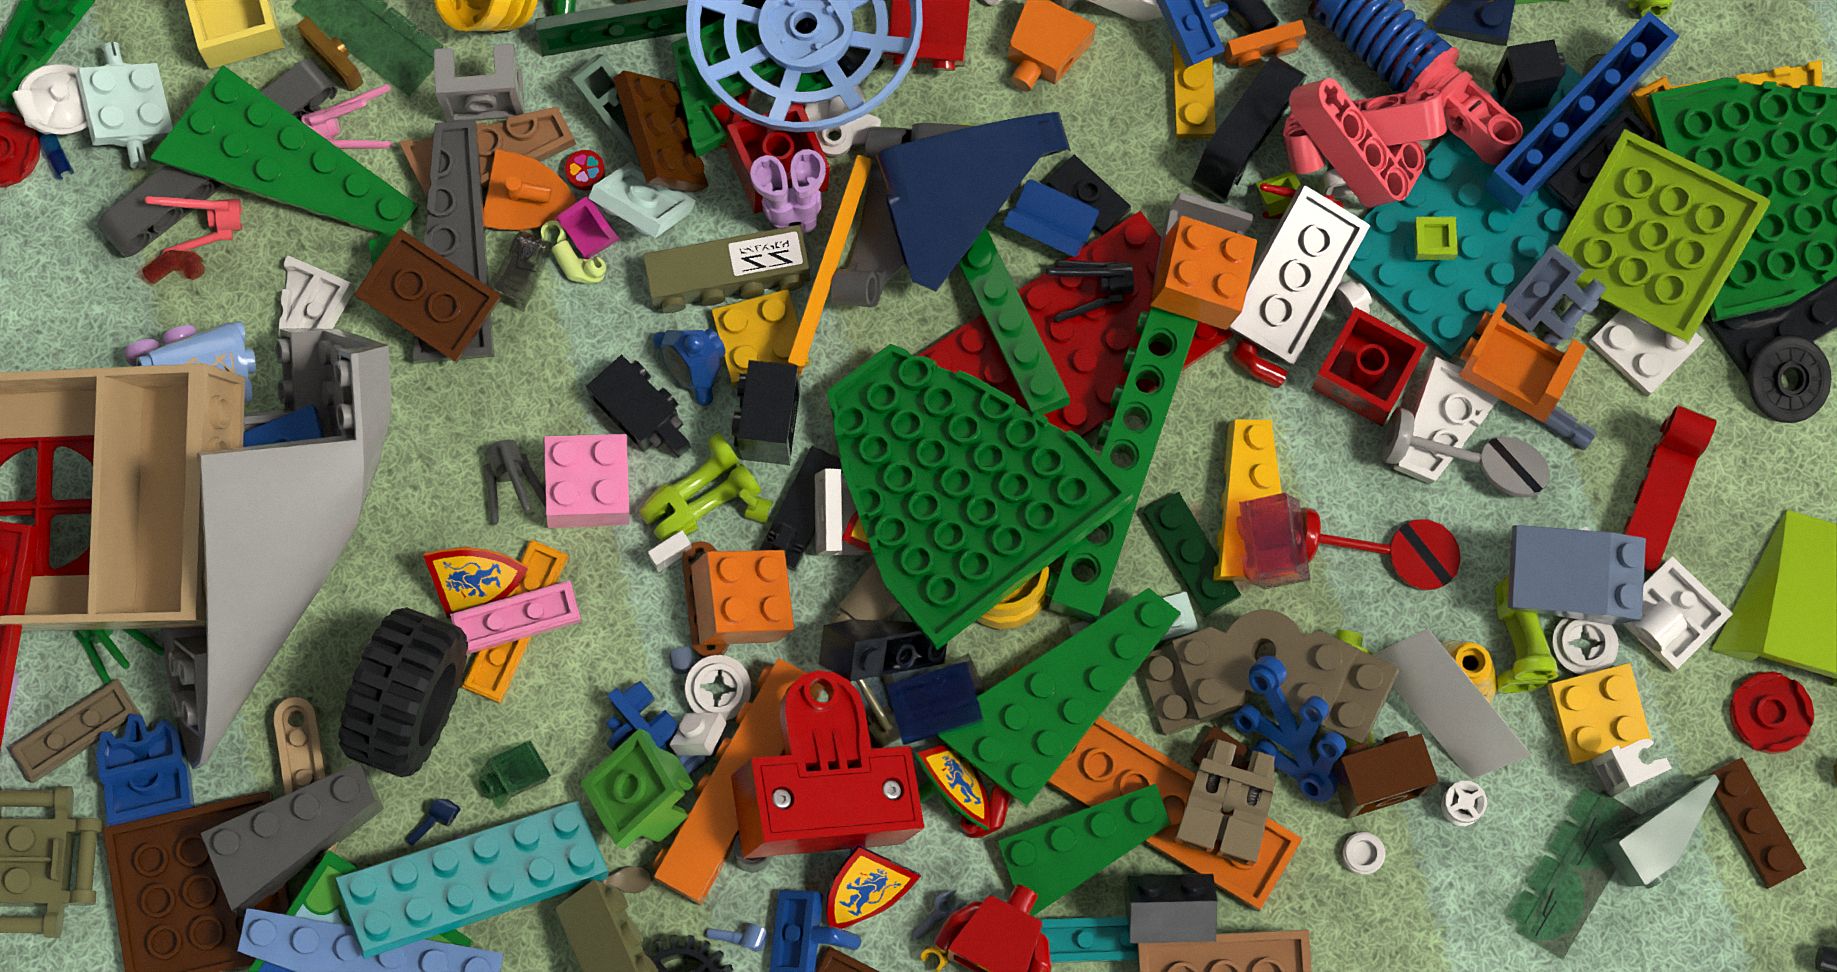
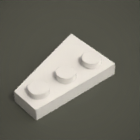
[1394,357,1499,484]

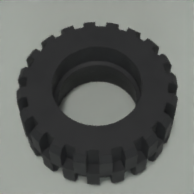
[338,607,468,777]

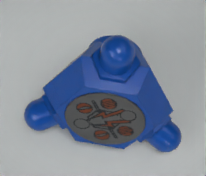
[652,329,726,406]

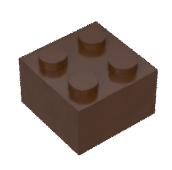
[1333,731,1439,819]

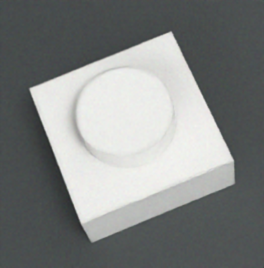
[670,712,727,756]

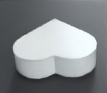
[1318,169,1355,198]

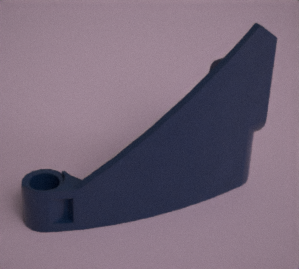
[876,112,1071,292]

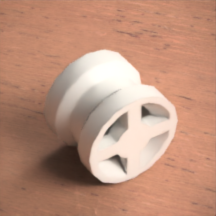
[1441,781,1487,826]

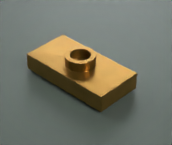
[297,16,364,92]

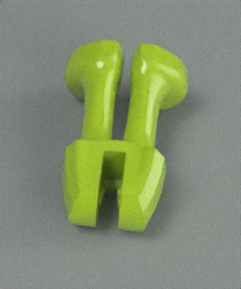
[638,432,762,543]
[1494,573,1558,694]

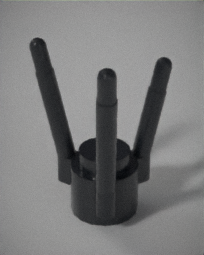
[1045,260,1134,323]

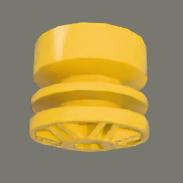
[434,0,538,31]

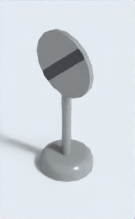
[1381,407,1550,498]

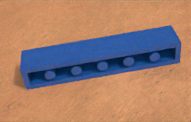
[1484,11,1679,214]

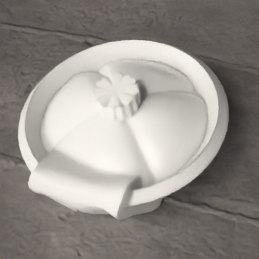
[12,64,88,135]

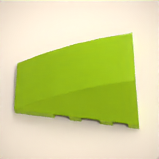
[1711,510,1837,687]

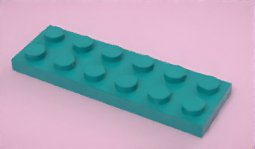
[336,801,609,959]

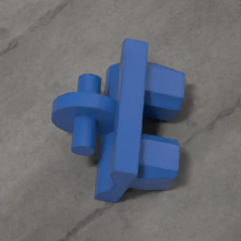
[606,681,679,751]

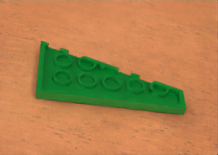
[0,0,96,106]
[150,65,418,235]

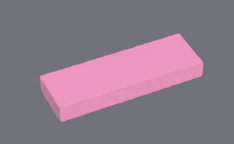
[450,580,582,655]

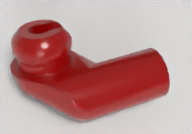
[1232,339,1287,388]
[960,786,1011,838]

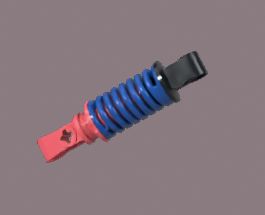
[1308,0,1523,165]

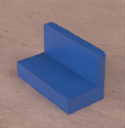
[1003,179,1099,258]

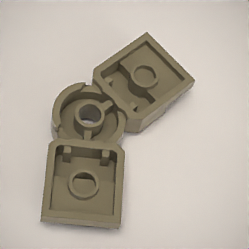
[1140,609,1400,744]

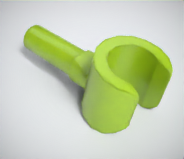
[739,489,774,524]

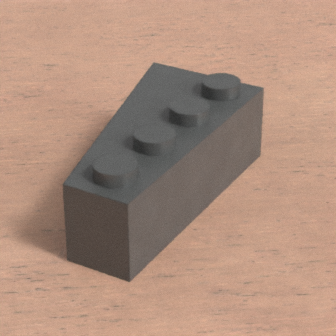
[201,762,384,918]

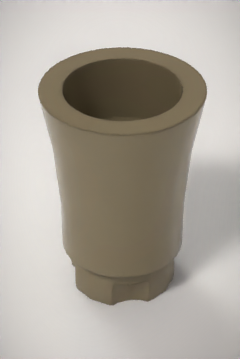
[829,557,900,623]

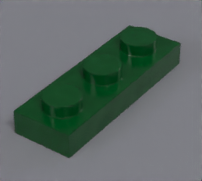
[1143,492,1241,617]

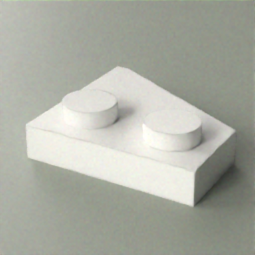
[278,255,356,337]

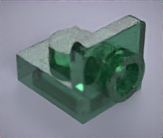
[478,740,551,809]

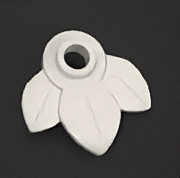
[805,85,881,157]

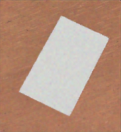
[1372,628,1532,779]

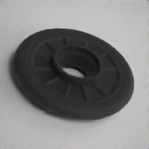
[1748,335,1832,423]

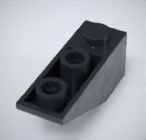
[819,619,948,682]

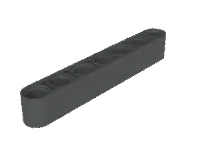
[98,59,338,257]

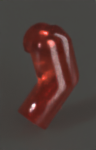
[142,250,205,284]

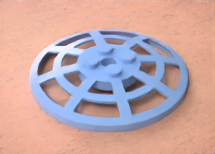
[686,0,923,132]

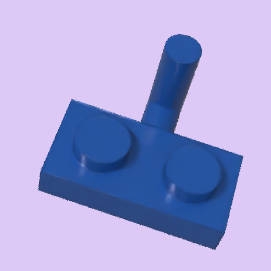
[1156,0,1229,68]
[769,890,861,972]

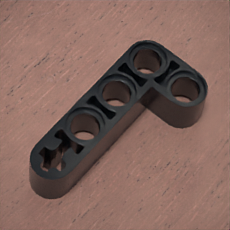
[1192,55,1307,203]

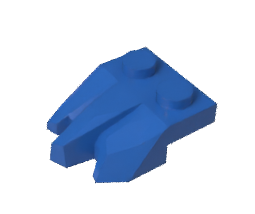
[97,714,195,826]

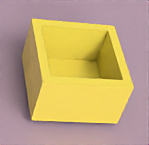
[185,0,285,69]

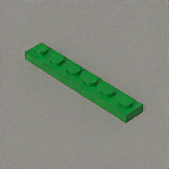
[958,227,1070,415]

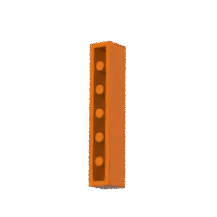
[652,658,823,906]

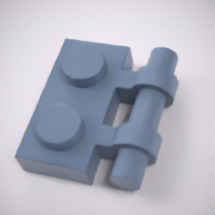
[1503,244,1606,348]

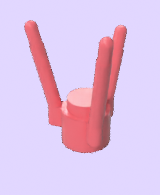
[144,196,242,257]

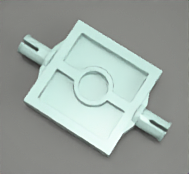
[76,42,173,168]

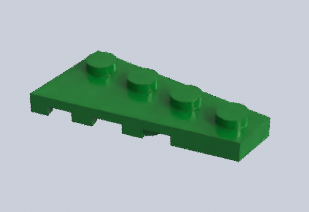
[998,784,1171,916]

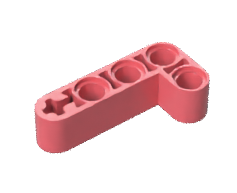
[1289,78,1425,208]
[1283,89,1447,174]

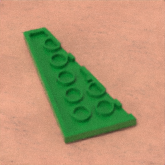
[928,588,1181,809]

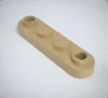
[274,697,338,862]

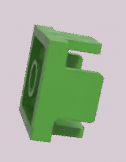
[580,728,694,849]

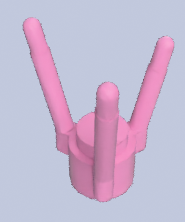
[301,84,392,149]

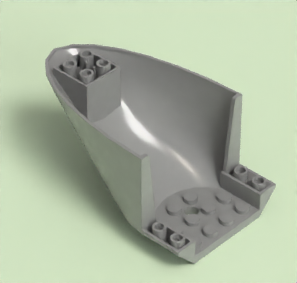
[161,328,391,769]

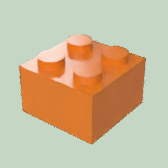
[1150,215,1257,330]
[691,550,794,645]

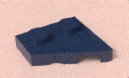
[1433,0,1515,46]

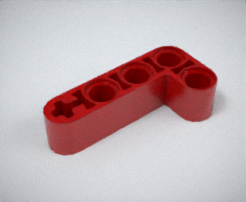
[1622,405,1717,574]

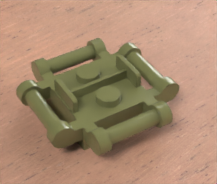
[0,786,102,938]

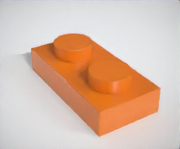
[1223,19,1307,68]

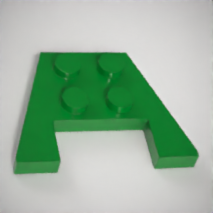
[671,18,830,158]

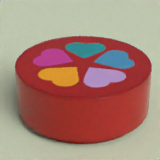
[565,150,605,191]

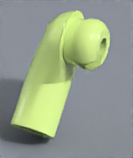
[551,240,607,284]

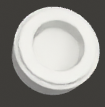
[1342,832,1385,875]

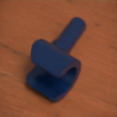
[406,799,461,846]

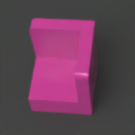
[556,195,620,259]

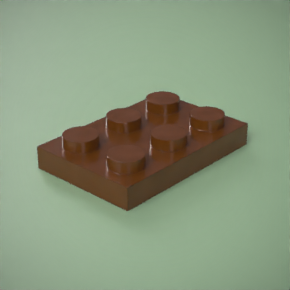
[613,70,709,193]
[354,228,502,363]

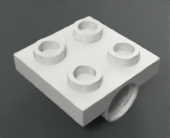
[1622,556,1733,673]

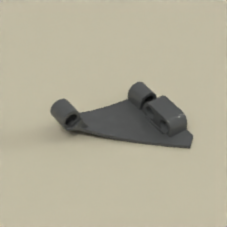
[831,123,973,307]

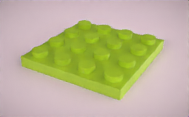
[1558,129,1770,344]

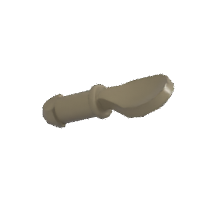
[570,866,653,894]

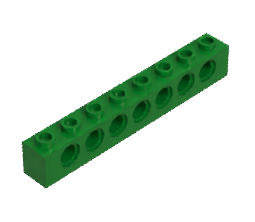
[1045,306,1198,623]

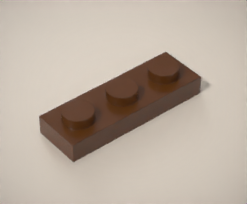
[1706,758,1807,889]

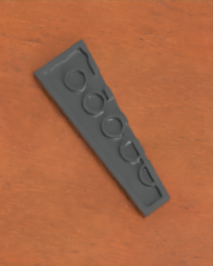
[413,119,495,364]

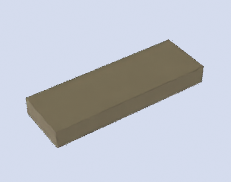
[10,679,141,783]

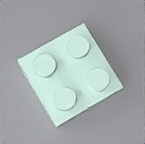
[589,162,696,238]

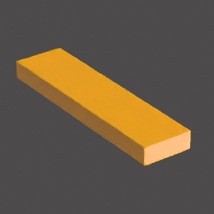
[462,539,569,704]

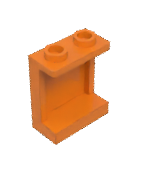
[1458,302,1587,423]

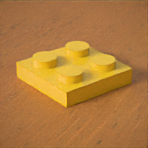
[711,289,810,386]
[1547,663,1651,764]

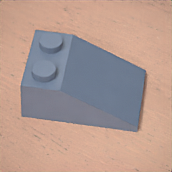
[1508,525,1646,625]

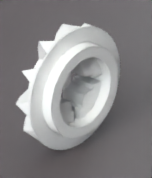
[1551,617,1619,675]
[685,655,751,720]

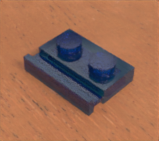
[886,661,985,745]

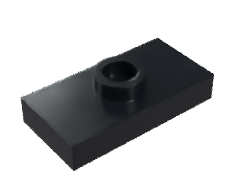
[1047,154,1131,235]

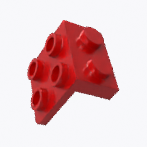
[885,0,970,71]

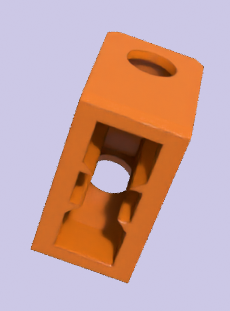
[1008,0,1096,92]

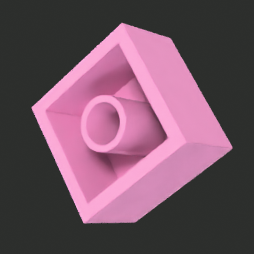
[544,434,629,528]

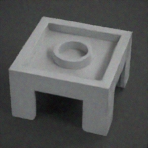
[434,44,525,122]

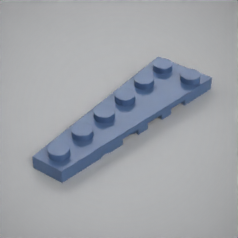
[238,908,504,972]

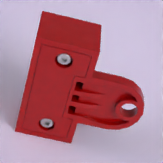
[731,670,925,859]

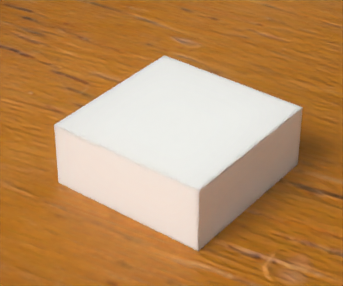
[648,530,692,573]

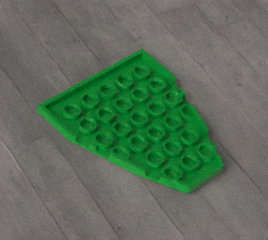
[1647,77,1837,322]
[827,344,1133,650]

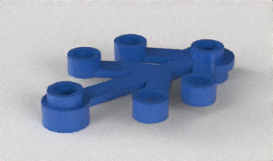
[1233,655,1346,802]

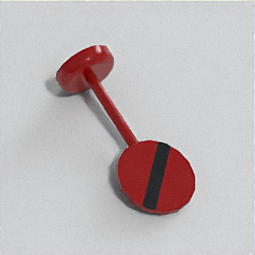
[1291,507,1461,591]

